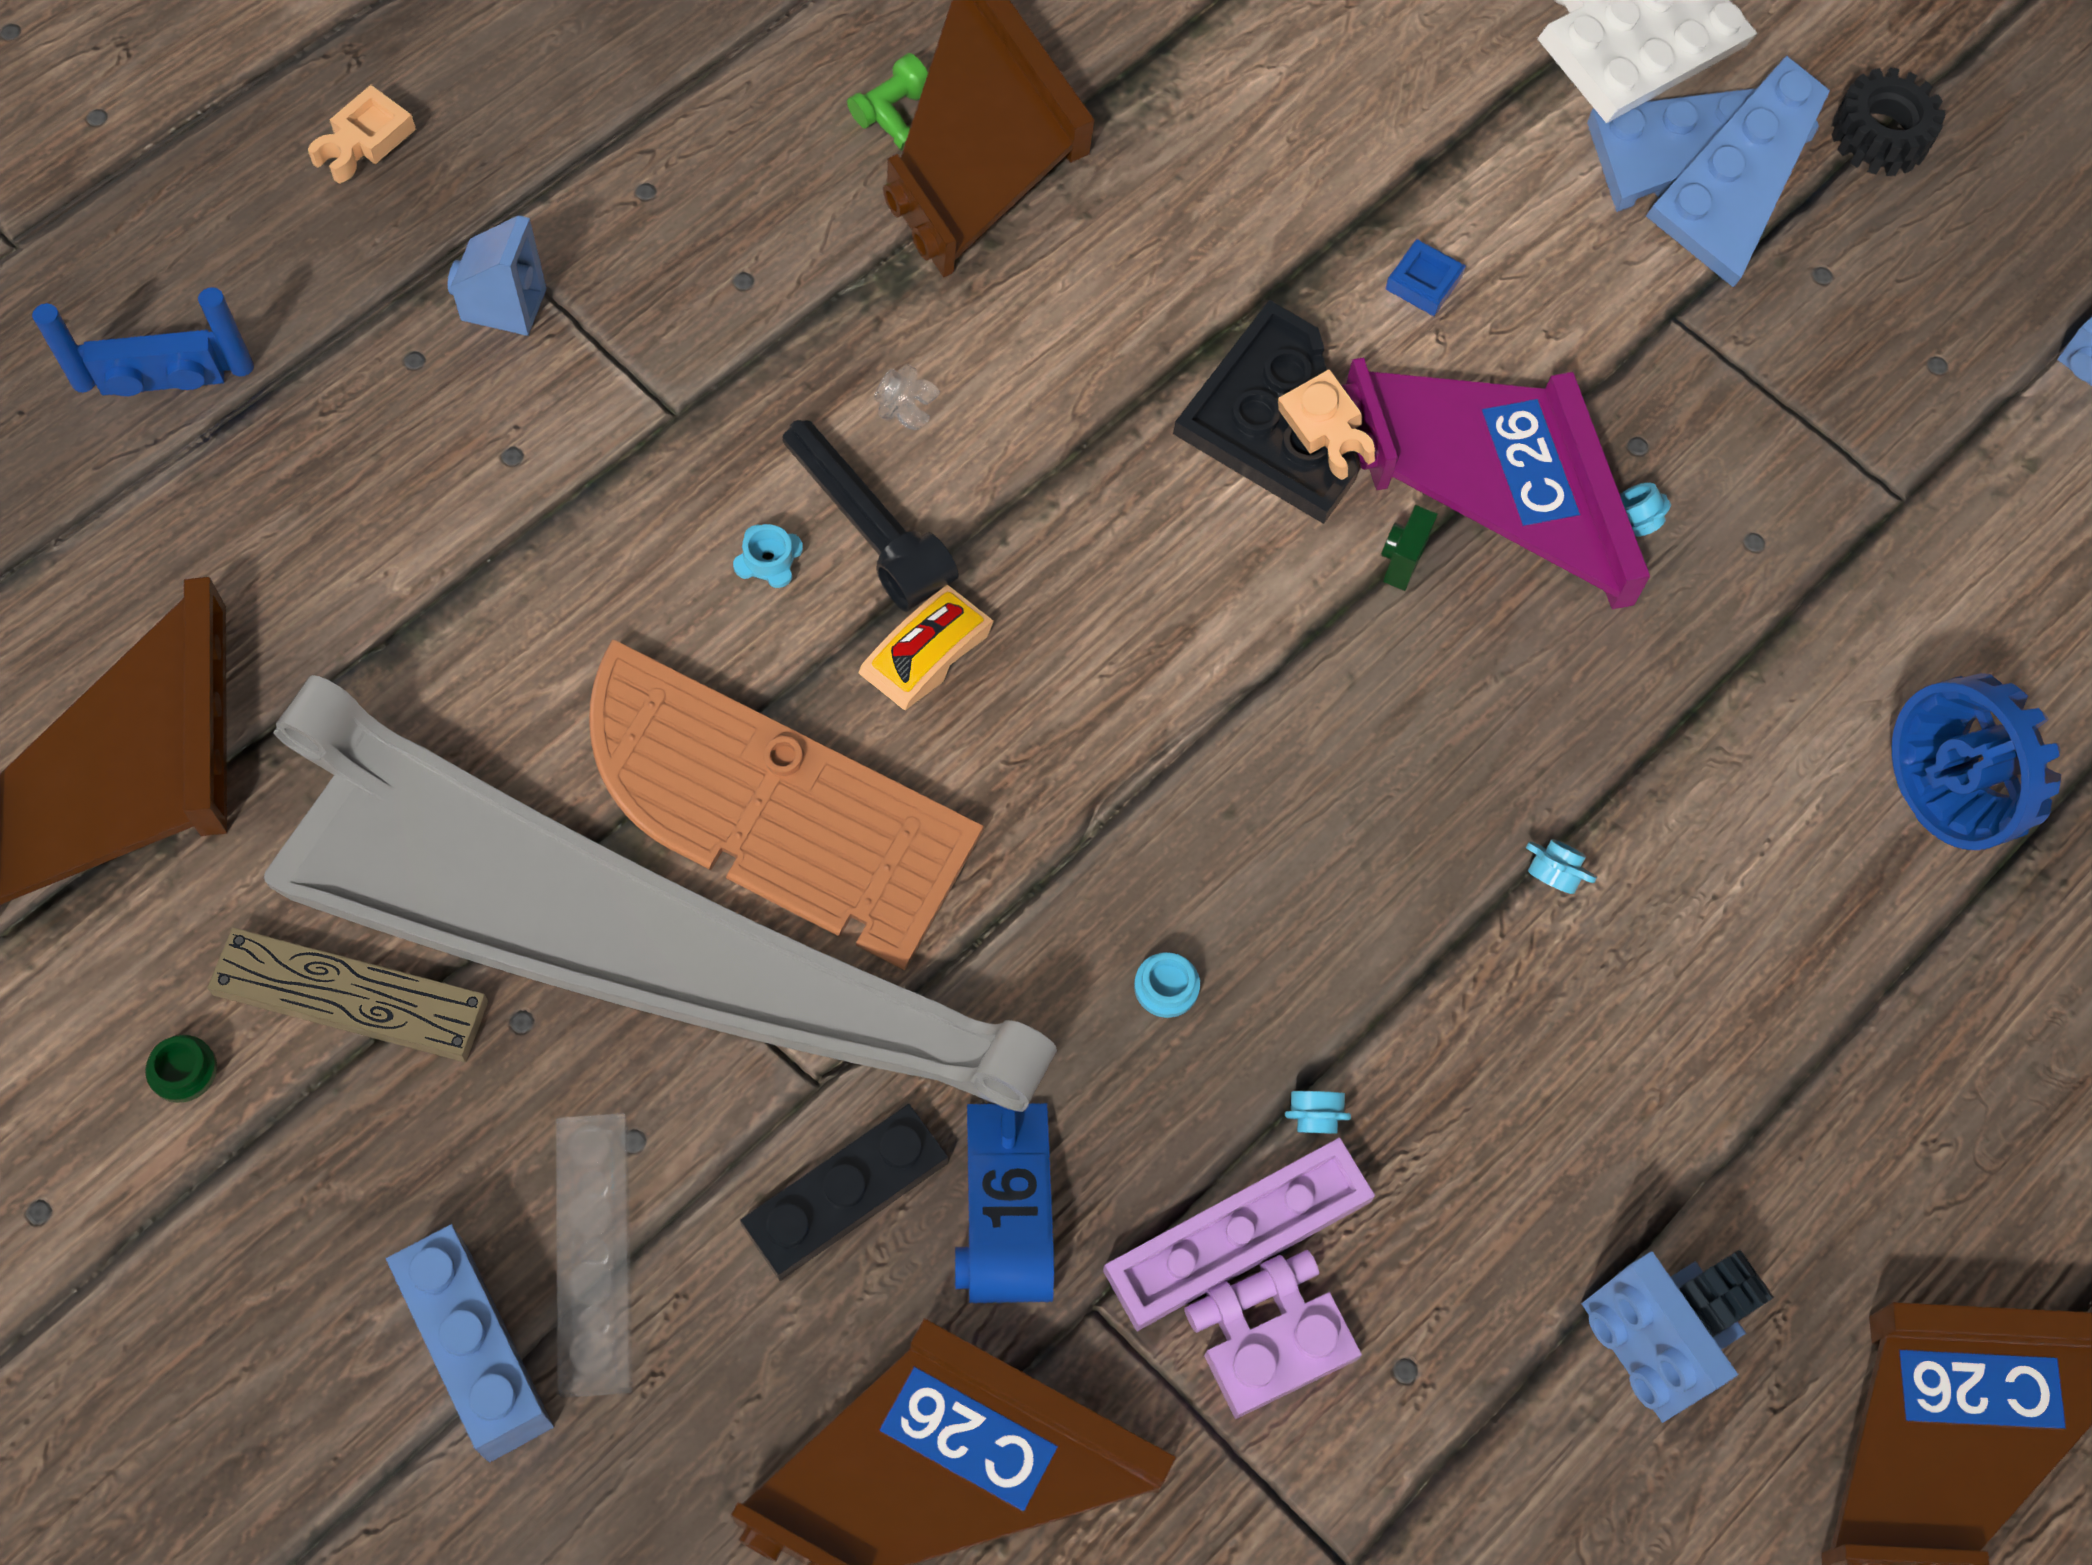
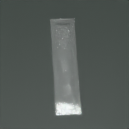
[556,1113,632,1398]

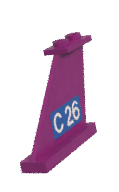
[1341,357,1650,610]

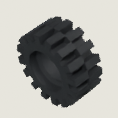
[1831,68,1945,176]

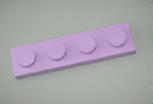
[1103,1137,1375,1331]

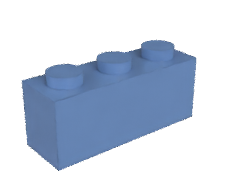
[386,1224,554,1463]

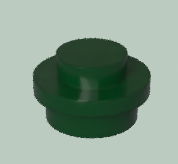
[145,1035,217,1103]

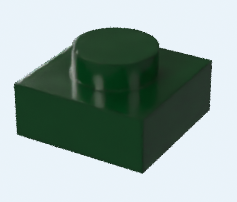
[1381,505,1438,591]

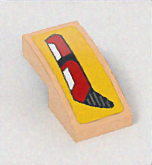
[859,585,993,711]

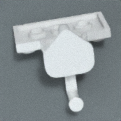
[1537,0,1757,123]

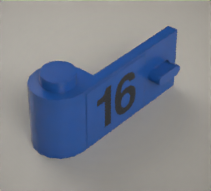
[955,1103,1054,1303]

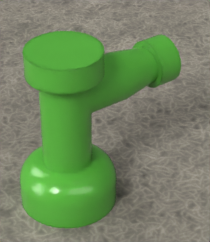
[847,53,928,151]

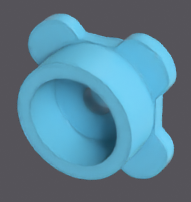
[733,524,803,588]
[1526,839,1597,894]

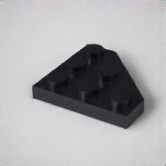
[1173,300,1358,524]

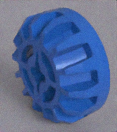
[1892,673,2062,850]

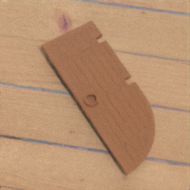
[589,640,984,971]

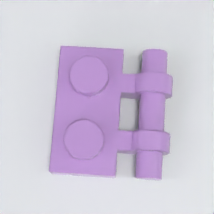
[1184,1250,1362,1419]

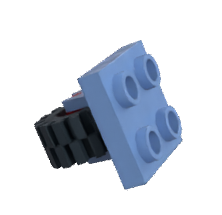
[1582,1250,1774,1423]

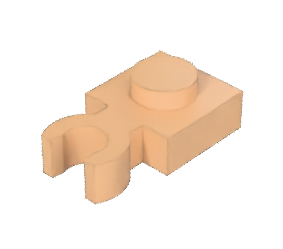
[308,85,416,184]
[1278,369,1375,480]

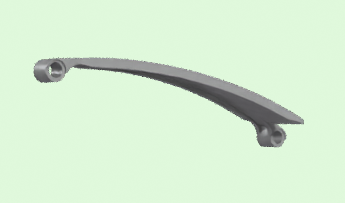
[264,675,1057,1112]

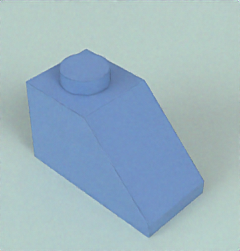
[448,215,547,336]

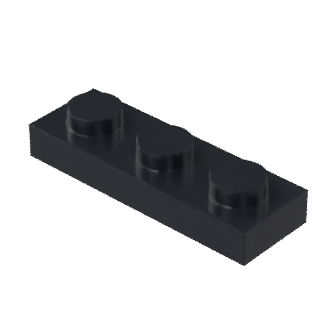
[740,1104,948,1281]

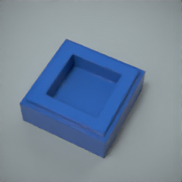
[1385,239,1466,317]

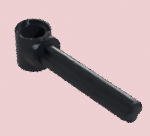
[782,419,959,612]

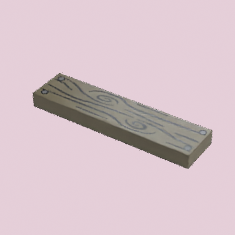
[207,927,489,1063]

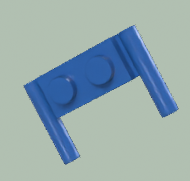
[32,287,254,396]

